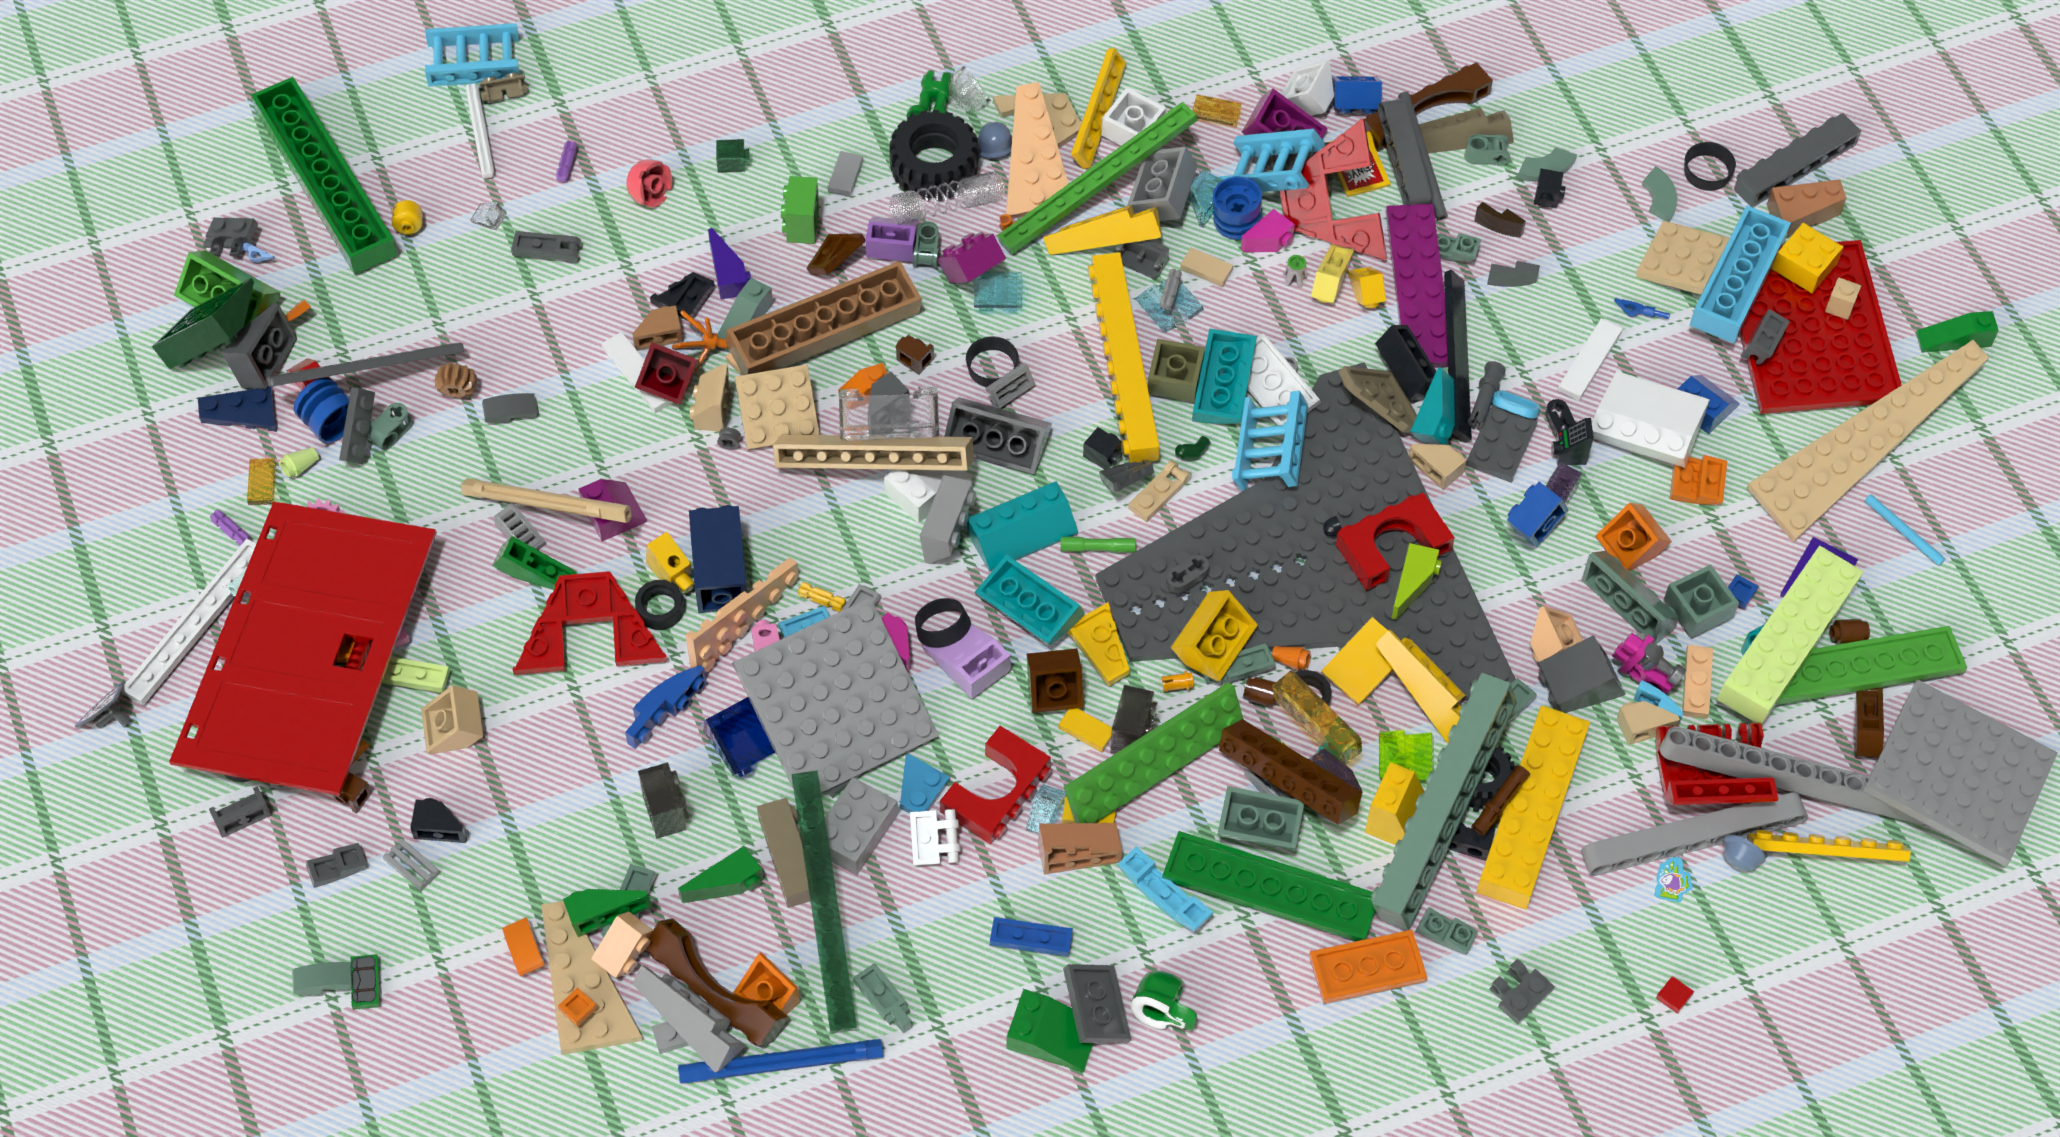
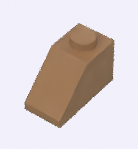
[633,305,683,351]

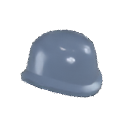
[977,122,1012,159]
[1724,835,1767,871]

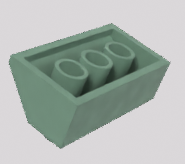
[1581,551,1679,644]

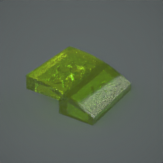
[1379,730,1434,784]

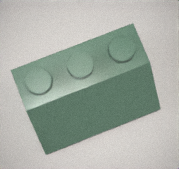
[1217,786,1304,851]

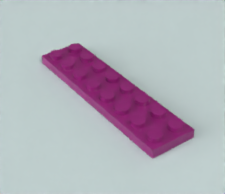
[1386,204,1448,368]

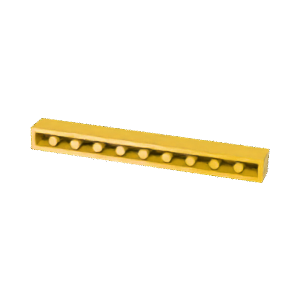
[1088,252,1160,463]

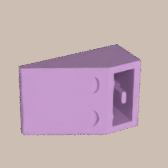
[922,621,1011,699]

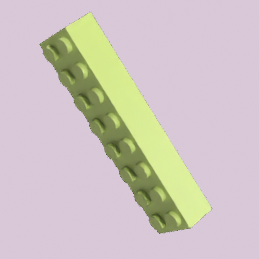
[1717,546,1864,725]

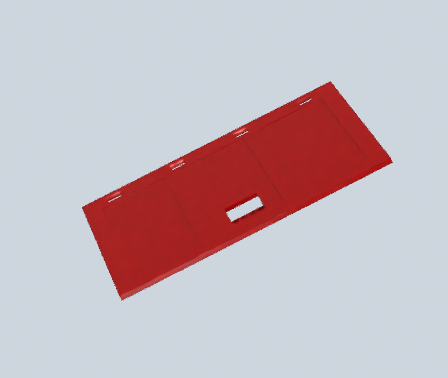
[169,501,437,796]

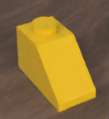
[1347,266,1386,308]

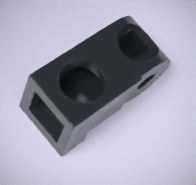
[1448,822,1496,861]

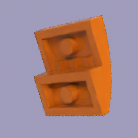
[1669,455,1727,505]

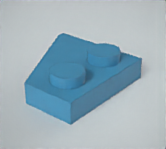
[900,753,950,814]

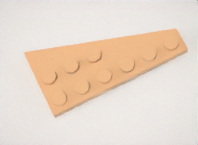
[1006,82,1069,219]
[686,557,798,672]

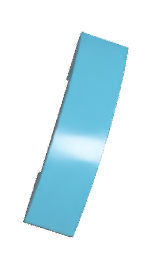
[1118,846,1213,932]

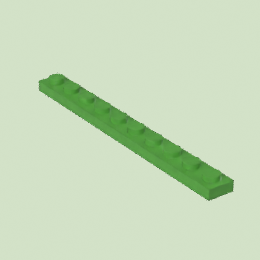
[997,102,1198,255]

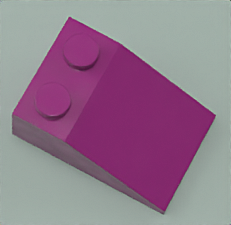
[1242,88,1328,162]

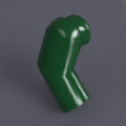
[1175,436,1211,460]

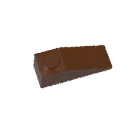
[1856,688,1884,758]

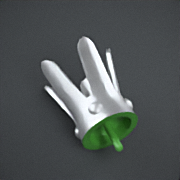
[1283,255,1308,288]

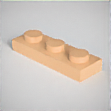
[1682,645,1713,719]

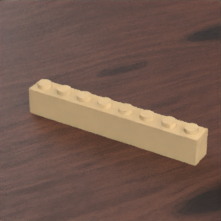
[773,434,974,471]

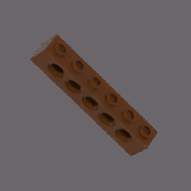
[1219,719,1362,825]

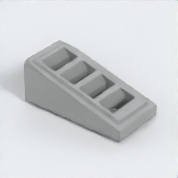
[494,503,546,550]

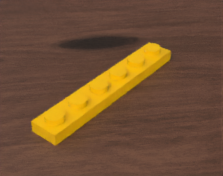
[1071,48,1127,169]
[1747,830,1911,862]

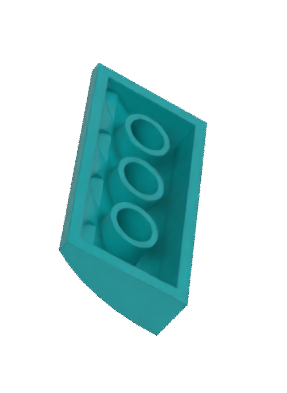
[1192,328,1257,424]
[975,554,1085,645]

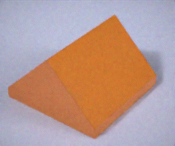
[733,952,800,1015]

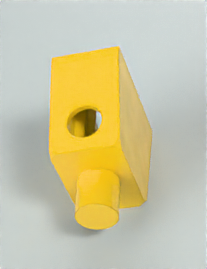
[646,531,695,594]

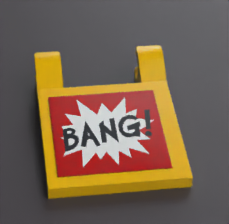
[1327,131,1391,198]

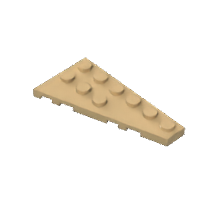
[541,901,643,1055]

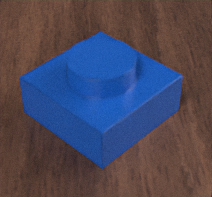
[1728,574,1759,609]

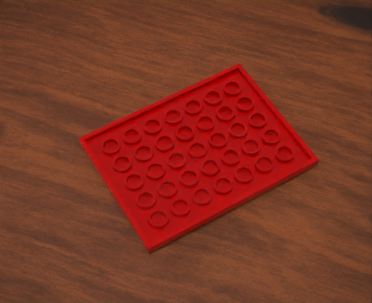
[1740,240,1902,414]

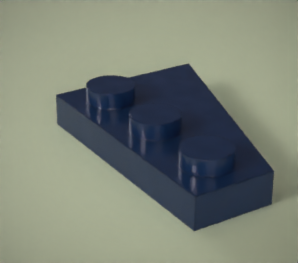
[198,386,277,432]

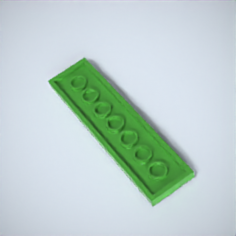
[1776,626,1967,705]
[1064,682,1243,823]

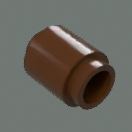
[1829,618,1870,645]
[1243,677,1282,708]

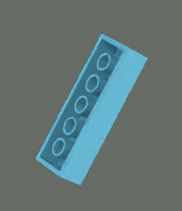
[1689,205,1791,344]

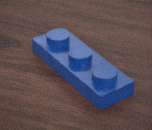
[990,917,1073,957]

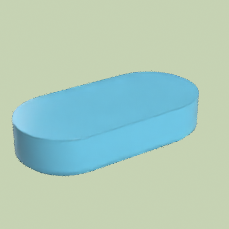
[1492,390,1541,419]

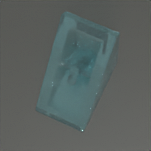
[1026,784,1066,835]

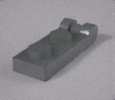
[511,231,582,264]

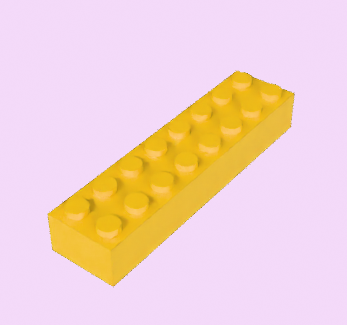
[1476,705,1590,910]

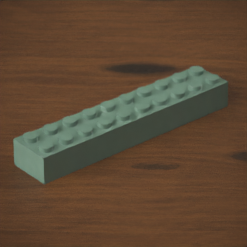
[1371,673,1517,931]

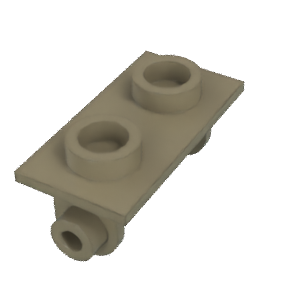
[478,73,528,103]

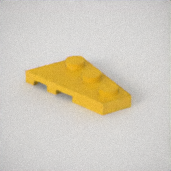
[1067,602,1130,686]

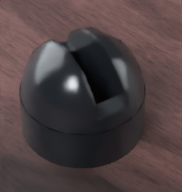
[1323,516,1342,538]

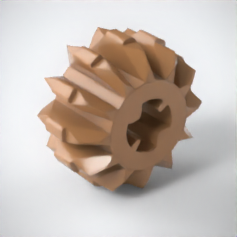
[435,363,477,399]

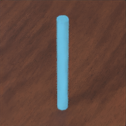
[1865,494,1946,566]

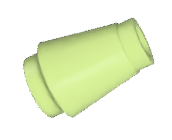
[280,447,319,477]

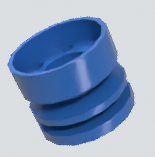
[1212,176,1263,240]
[293,377,350,443]

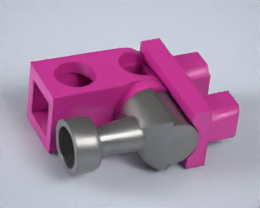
[1612,633,1687,694]

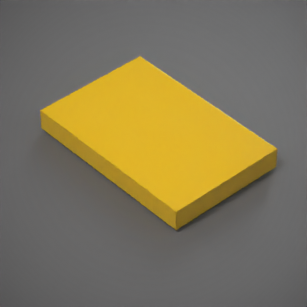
[1321,617,1393,706]

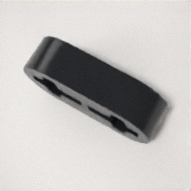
[1545,399,1576,438]

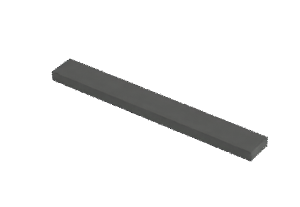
[267,343,465,386]

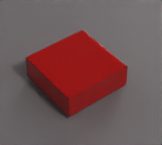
[1656,976,1695,1014]

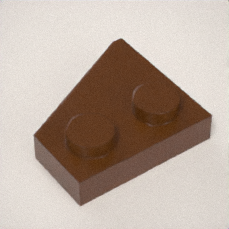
[806,233,866,275]

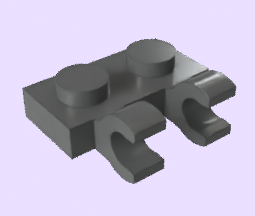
[203,218,258,256]
[1490,959,1555,1025]

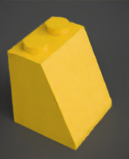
[1365,762,1425,845]

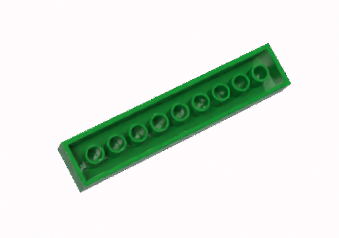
[251,76,398,275]

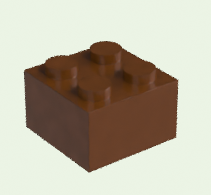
[1026,648,1083,713]

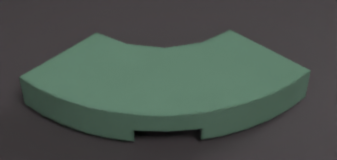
[1517,147,1577,182]
[1642,166,1677,222]

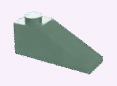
[717,278,773,353]

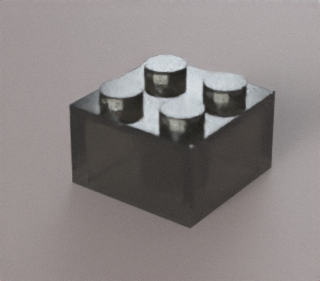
[1110,685,1158,754]
[638,762,689,839]

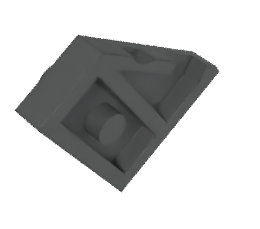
[1099,459,1154,492]

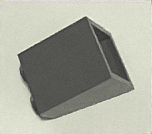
[1538,635,1626,713]

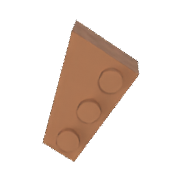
[1766,179,1846,236]
[1038,823,1122,875]

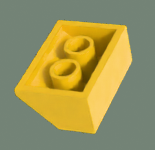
[1171,590,1258,681]

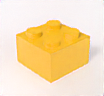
[1772,223,1843,293]

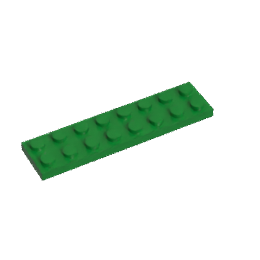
[1162,831,1375,941]

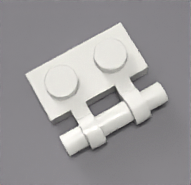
[910,809,961,866]

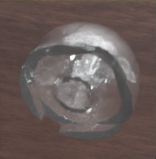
[948,66,992,113]

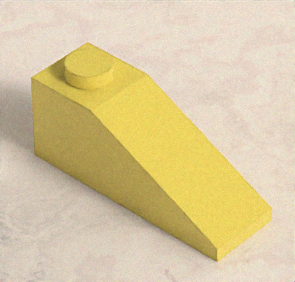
[1311,244,1354,303]

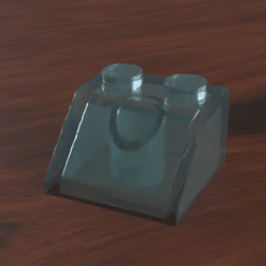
[974,271,1022,312]

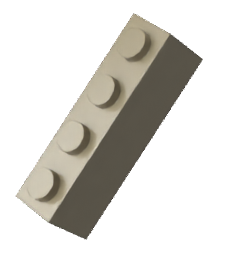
[757,798,821,908]

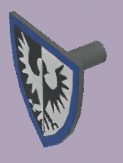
[75,681,131,728]

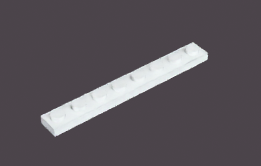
[121,539,256,706]

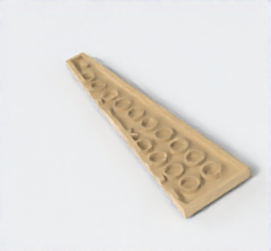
[1747,340,1989,543]

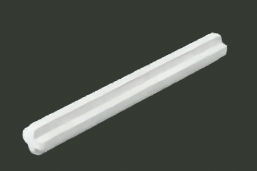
[466,83,495,179]

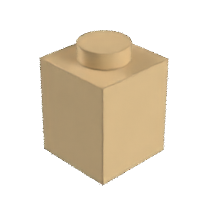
[1825,277,1861,320]

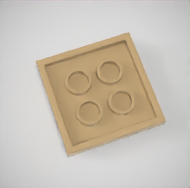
[1636,221,1730,295]
[734,364,820,449]

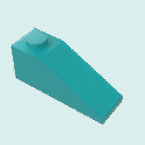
[1410,367,1455,445]

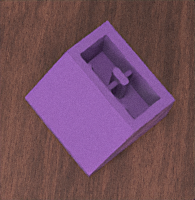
[866,217,919,262]

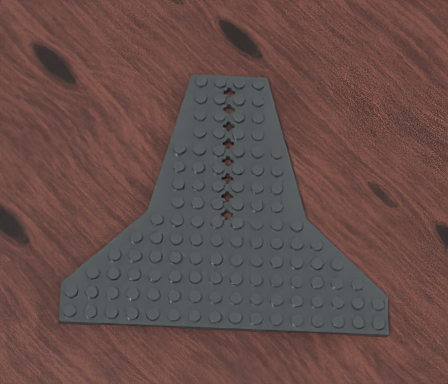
[1095,362,1516,702]

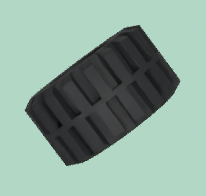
[1467,745,1515,812]

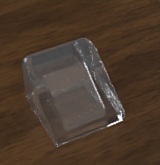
[470,202,506,230]

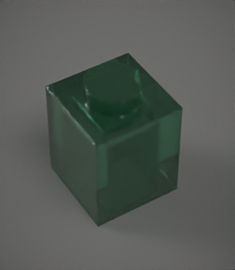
[716,139,750,173]

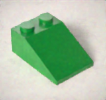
[1006,989,1094,1073]

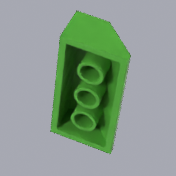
[174,250,281,326]

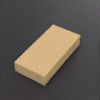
[1180,247,1233,287]

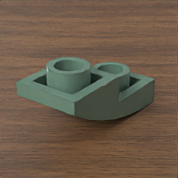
[1437,233,1481,261]
[1415,907,1478,954]
[292,962,352,995]

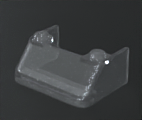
[839,386,939,440]

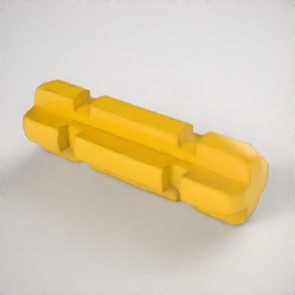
[798,582,846,612]

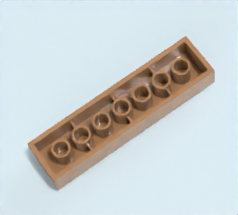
[726,261,922,375]

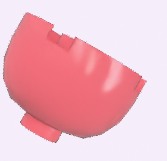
[626,159,672,208]

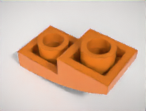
[502,917,545,976]

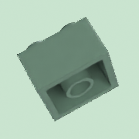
[1664,564,1739,638]

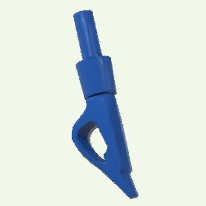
[1614,298,1670,319]

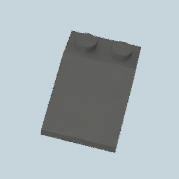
[222,303,297,389]

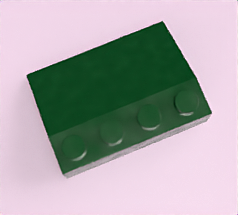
[152,278,254,370]

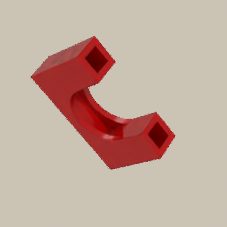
[1335,492,1455,591]
[940,725,1052,845]

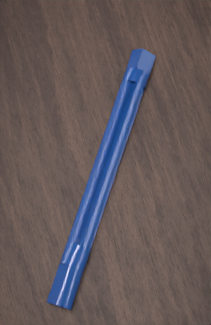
[678,1039,883,1084]

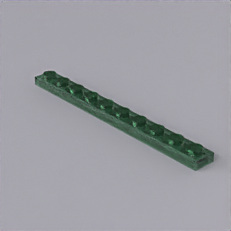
[791,770,857,1034]

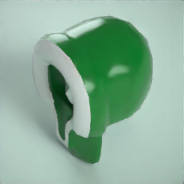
[1131,970,1197,1031]

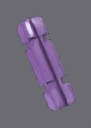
[556,140,578,182]
[210,510,251,546]

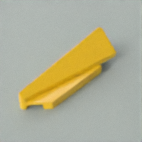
[1043,205,1161,255]
[1376,630,1465,744]

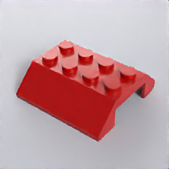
[1656,723,1779,805]

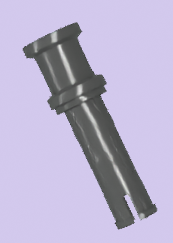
[1468,361,1506,428]

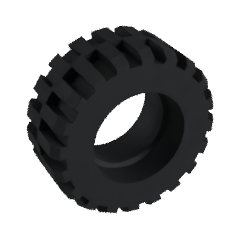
[889,110,979,200]

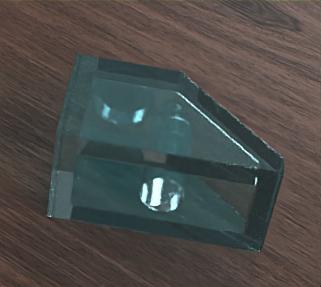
[1190,170,1223,228]

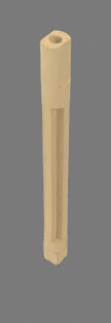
[461,478,631,523]

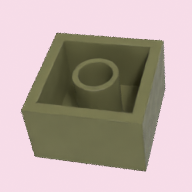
[1147,338,1205,403]

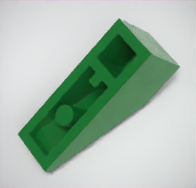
[1916,311,1999,353]
[492,536,577,590]
[678,846,763,903]
[563,889,653,937]

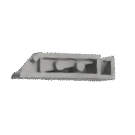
[633,965,745,1072]

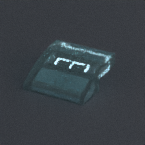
[1135,279,1204,333]

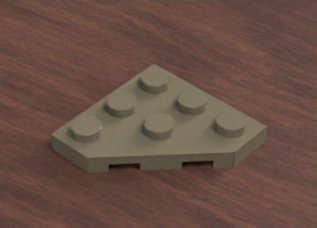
[1338,366,1417,433]

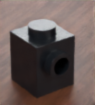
[1534,168,1566,209]
[1083,427,1123,470]

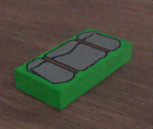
[350,954,380,1010]

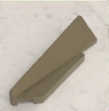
[1419,108,1514,153]

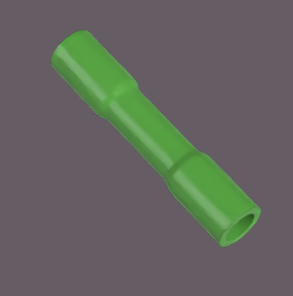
[1060,537,1136,553]

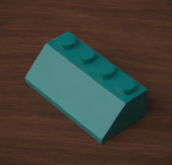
[967,481,1078,572]

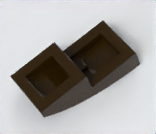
[1474,202,1526,238]

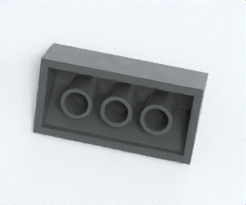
[944,397,1052,475]

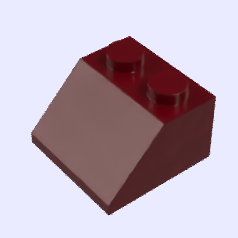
[634,342,700,405]

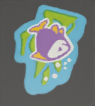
[1654,857,1693,902]

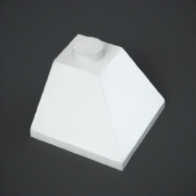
[1281,60,1334,116]

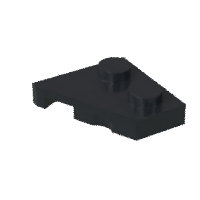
[650,272,715,319]

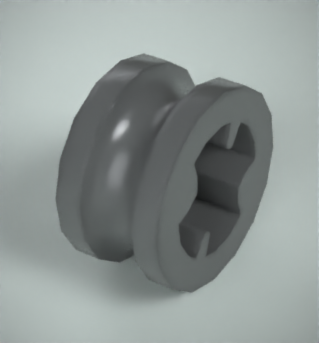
[717,427,741,450]

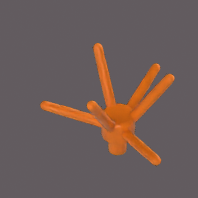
[672,310,727,375]

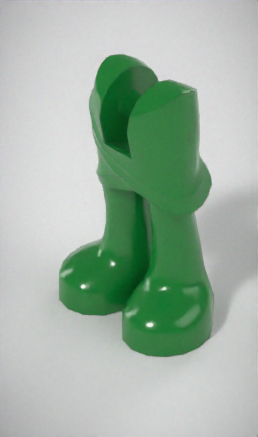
[906,70,952,117]

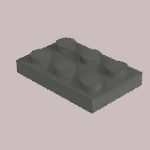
[1466,405,1538,483]
[1063,964,1131,1043]

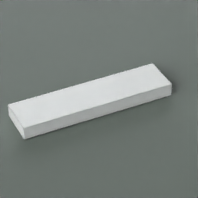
[1557,318,1623,401]
[601,332,673,413]

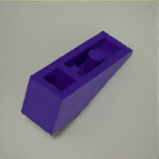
[708,228,751,300]

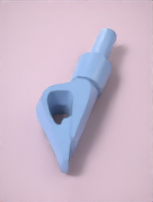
[242,243,275,263]

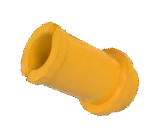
[1161,671,1194,692]

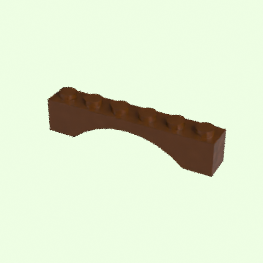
[1365,62,1493,152]
[646,918,788,1047]

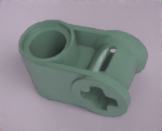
[1464,134,1510,166]
[913,221,939,268]
[368,402,412,450]

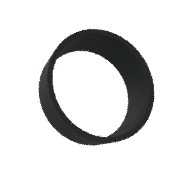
[1684,142,1736,191]
[966,336,1019,387]
[915,598,971,648]

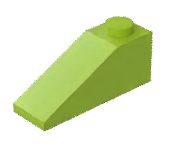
[1391,543,1442,620]

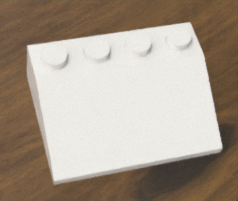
[1592,371,1710,468]

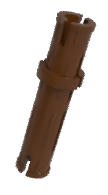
[1471,765,1530,836]

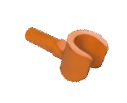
[999,214,1016,231]

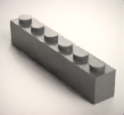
[1734,113,1861,207]

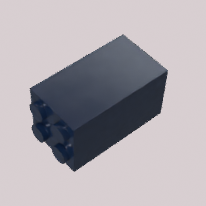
[689,505,747,613]

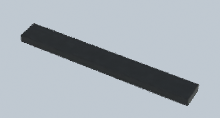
[1444,270,1472,443]

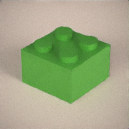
[781,176,819,244]

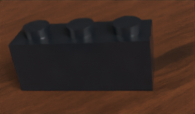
[1375,325,1436,400]

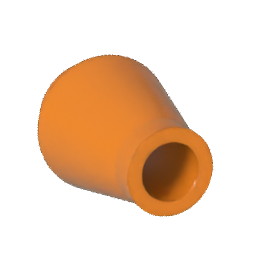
[1272,645,1311,671]

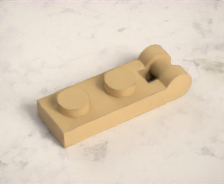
[1128,460,1192,523]

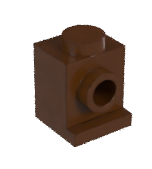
[896,334,934,375]
[333,772,372,814]

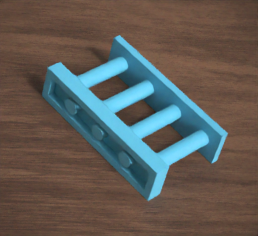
[425,23,520,87]
[1219,129,1325,192]
[1232,391,1308,491]

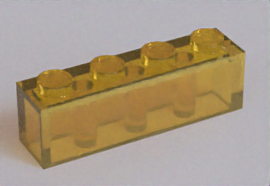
[1272,670,1362,767]

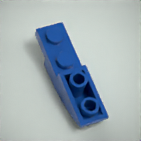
[625,665,706,749]

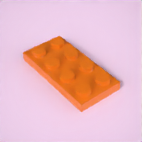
[1309,929,1427,1004]

